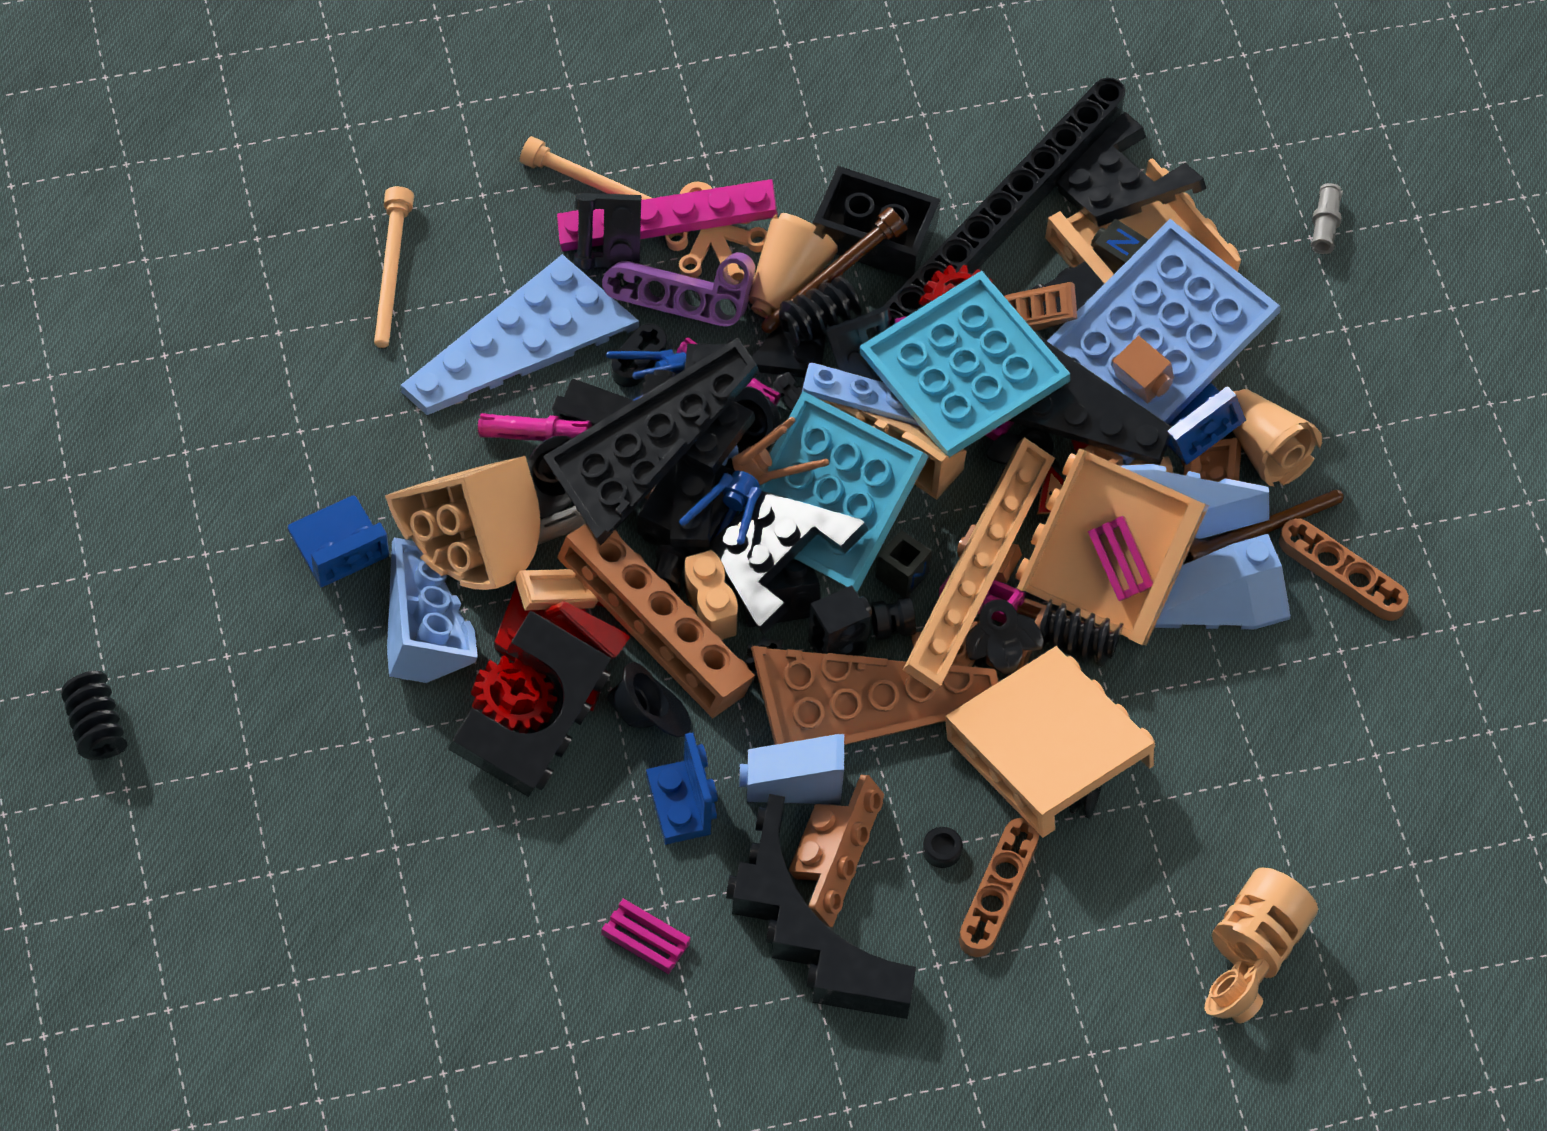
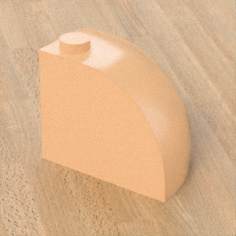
[385,456,540,590]

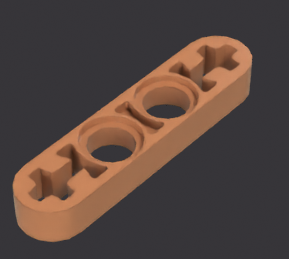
[1279,519,1409,621]
[959,818,1040,957]

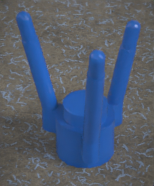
[606,349,686,400]
[679,470,762,545]

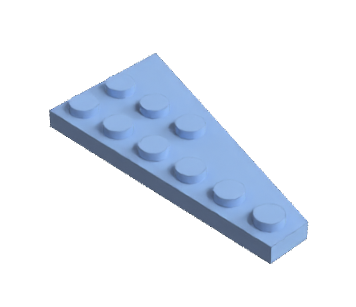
[401,254,639,415]

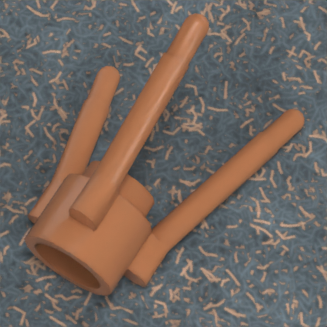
[732,417,829,486]

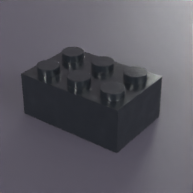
[813,166,941,279]

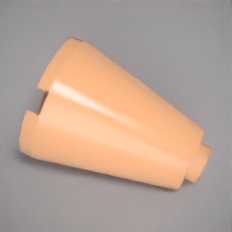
[749,213,838,318]
[1232,389,1322,487]

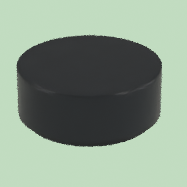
[922,827,963,868]

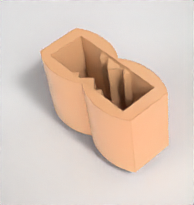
[685,550,738,640]

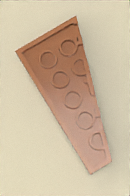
[751,646,998,745]

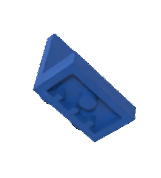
[1168,382,1246,465]
[288,495,389,588]
[646,732,718,845]

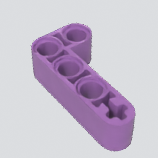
[602,252,755,327]

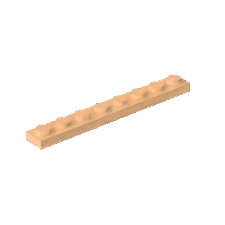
[903,437,1055,691]

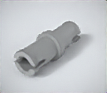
[1311,183,1343,254]

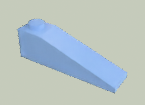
[1121,464,1269,540]
[1155,534,1291,630]
[387,537,478,683]

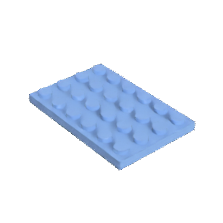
[1047,219,1280,465]

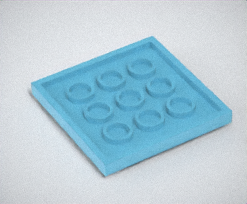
[860,270,1070,458]
[738,391,929,592]

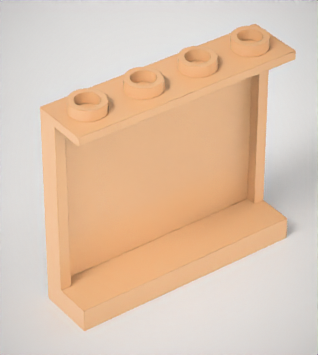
[1045,158,1241,284]
[1015,448,1209,645]
[945,646,1155,838]

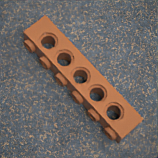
[557,524,755,719]

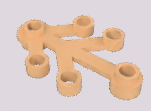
[665,182,767,280]

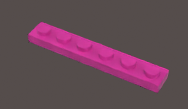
[557,179,778,252]

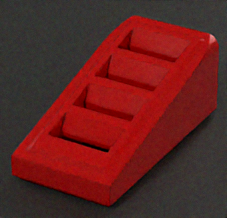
[543,601,630,659]

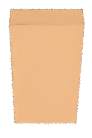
[515,569,598,610]

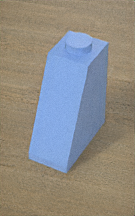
[739,734,844,804]

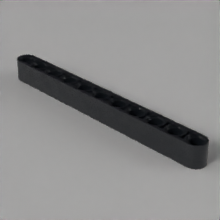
[871,77,1125,339]

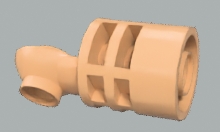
[1204,868,1318,1024]

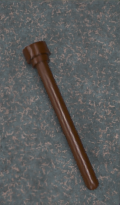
[761,207,908,333]
[1184,489,1344,564]

